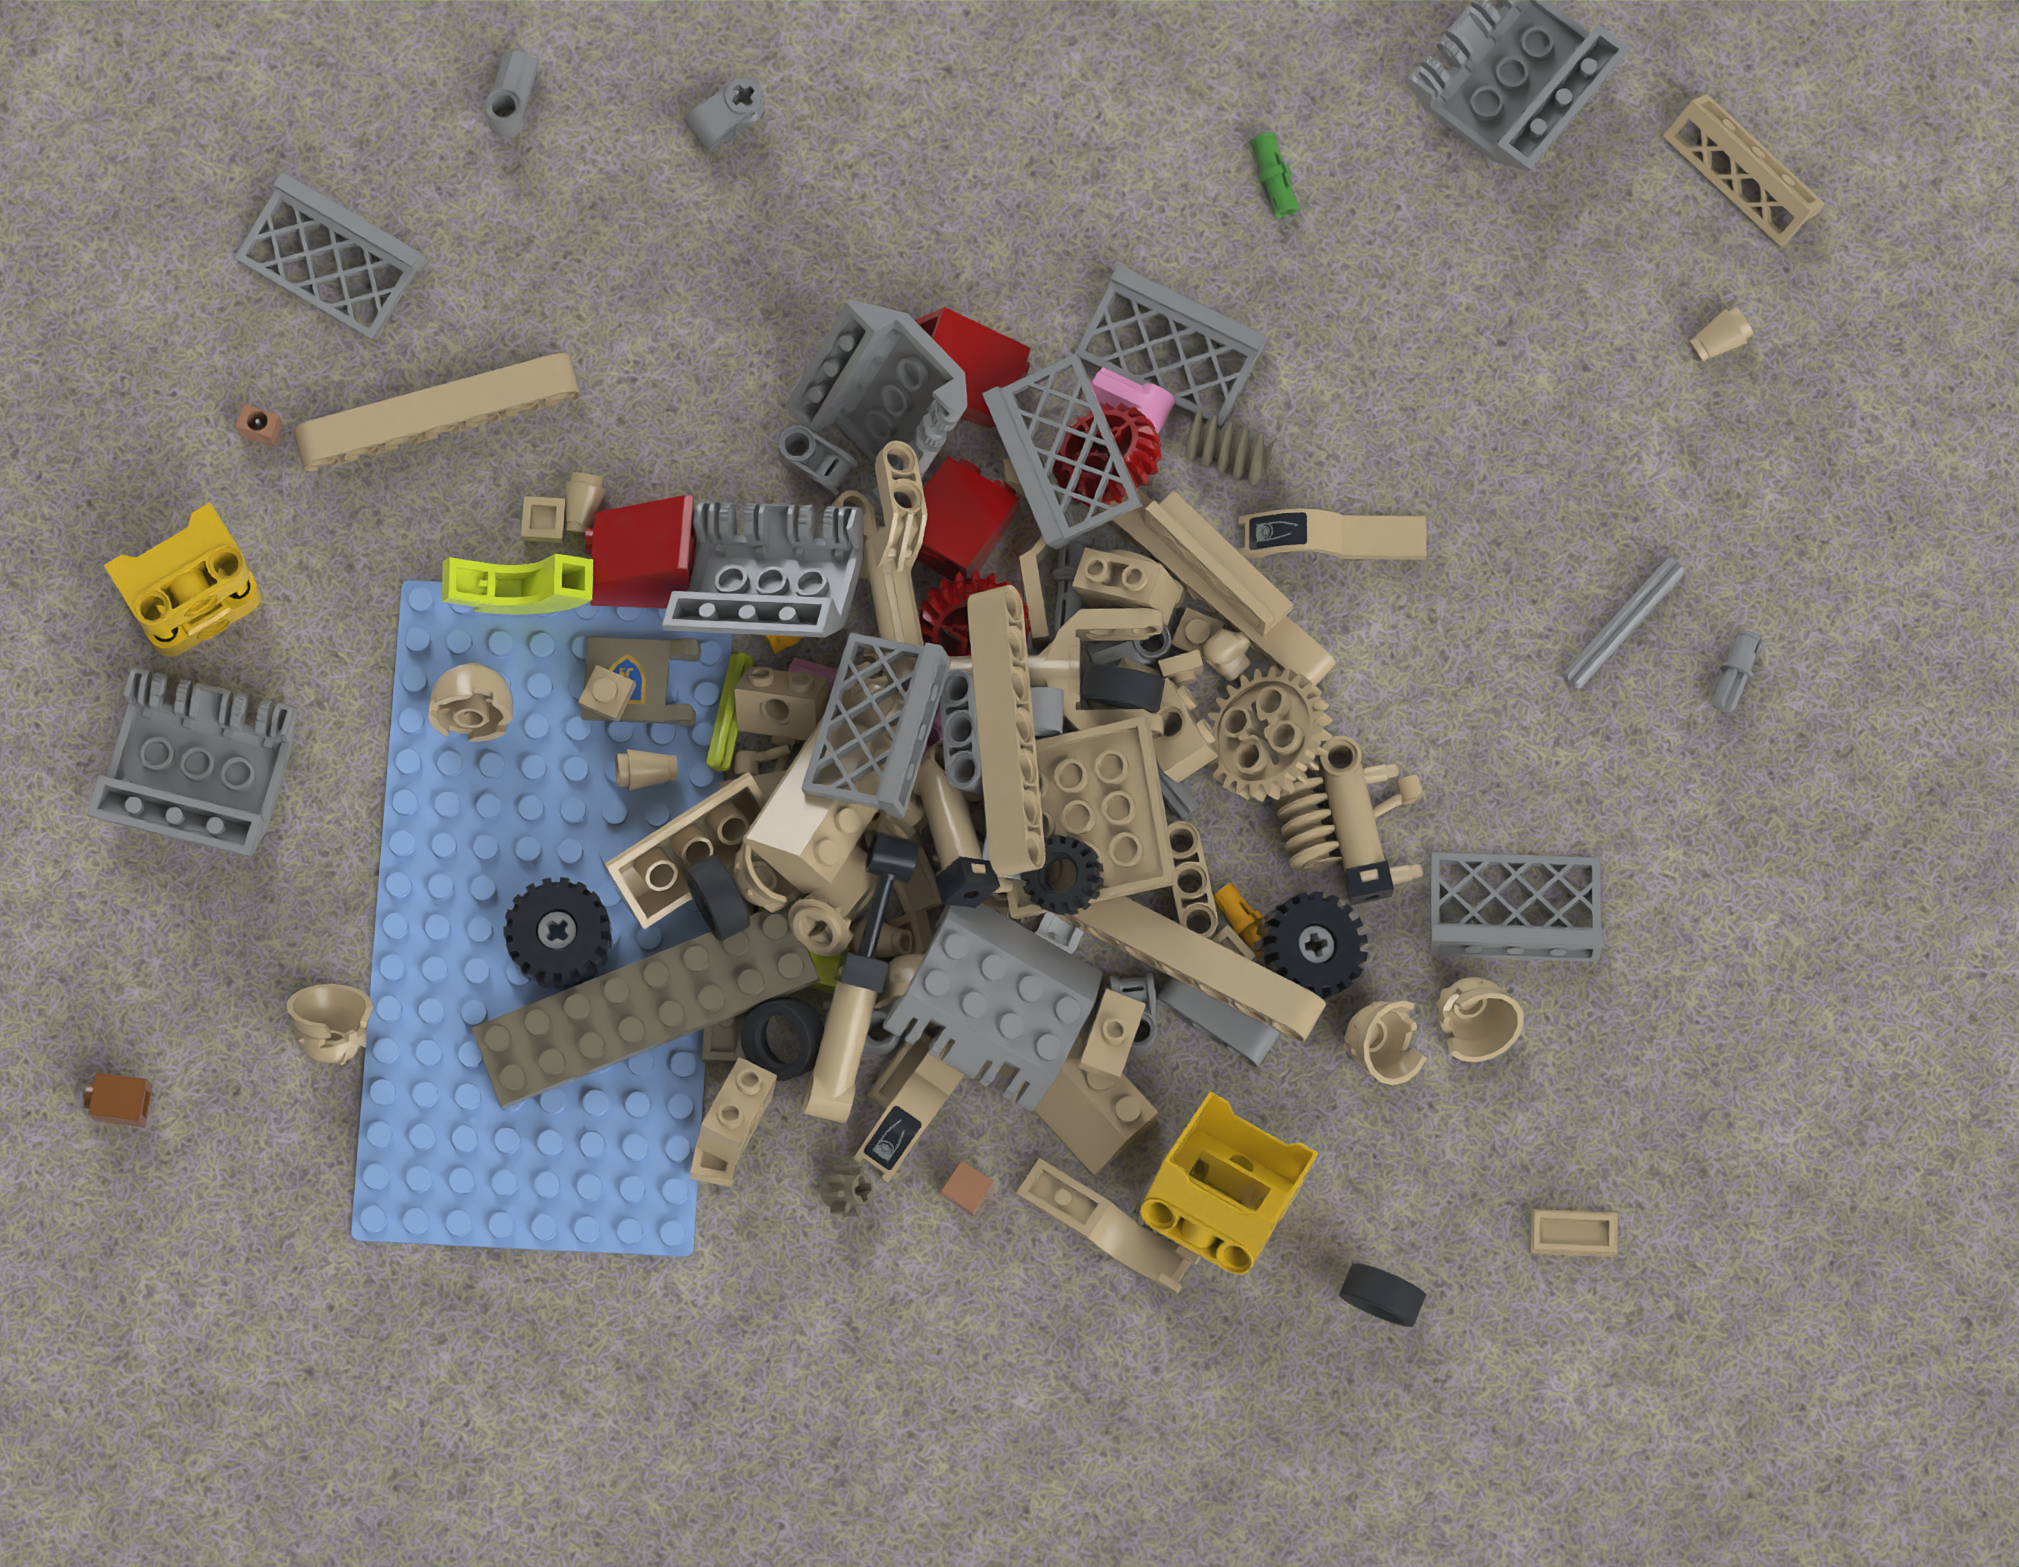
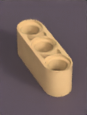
[1168,821,1218,940]

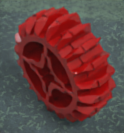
[1052,403,1162,508]
[919,570,1031,656]

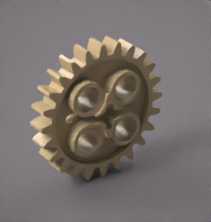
[1206,666,1332,802]

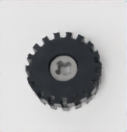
[503,877,613,990]
[1254,891,1368,1000]

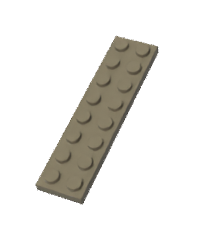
[472,904,821,1108]

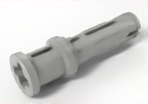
[1052,535,1093,641]

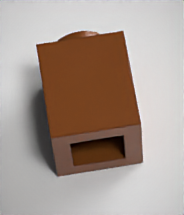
[84,1072,152,1128]

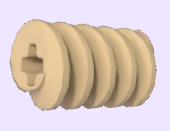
[1274,777,1343,871]

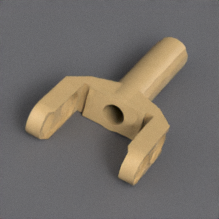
[832,441,928,702]
[948,608,1164,740]

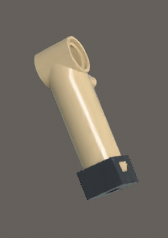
[1318,736,1423,906]
[913,742,1013,908]

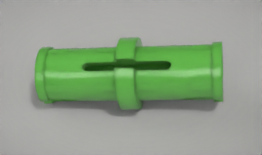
[1250,132,1300,218]

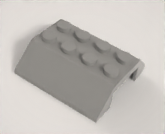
[1405,0,1631,172]
[785,300,967,507]
[662,501,864,637]
[87,666,297,858]
[882,903,1103,1112]

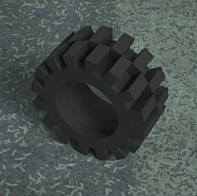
[1020,835,1104,916]

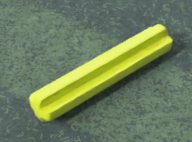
[706,653,754,772]

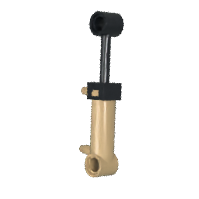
[802,831,919,1124]

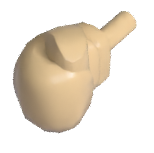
[1203,629,1253,681]

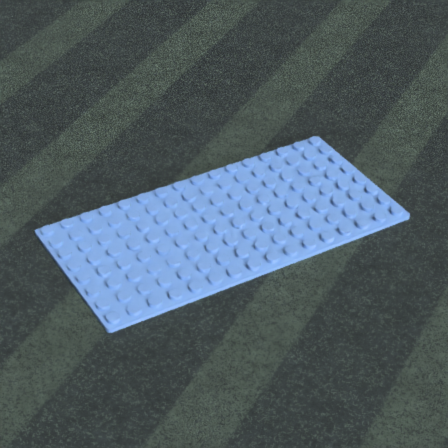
[351,580,733,1257]

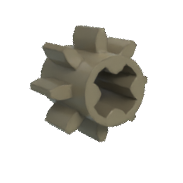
[820,1163,874,1217]

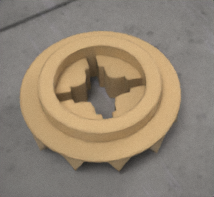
[788,893,853,956]

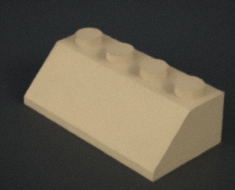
[742,715,892,895]
[604,772,767,929]
[988,1029,1159,1177]

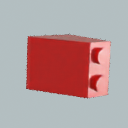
[915,307,1031,428]
[908,456,1020,582]
[585,495,697,609]

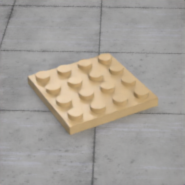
[1004,716,1177,919]

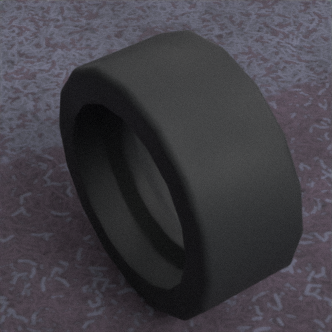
[1080,663,1165,713]
[684,855,751,941]
[741,997,825,1081]
[1339,1263,1426,1327]

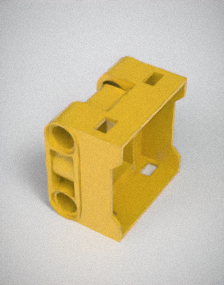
[104,502,261,657]
[1140,1091,1319,1275]

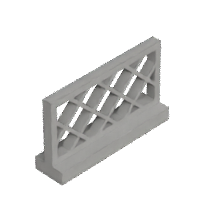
[234,171,428,341]
[1074,264,1267,427]
[982,353,1143,550]
[801,633,951,818]
[1429,852,1603,962]

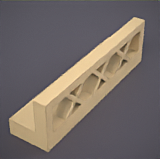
[1663,94,1825,247]
[1144,490,1294,637]

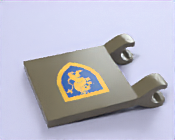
[581,637,701,727]

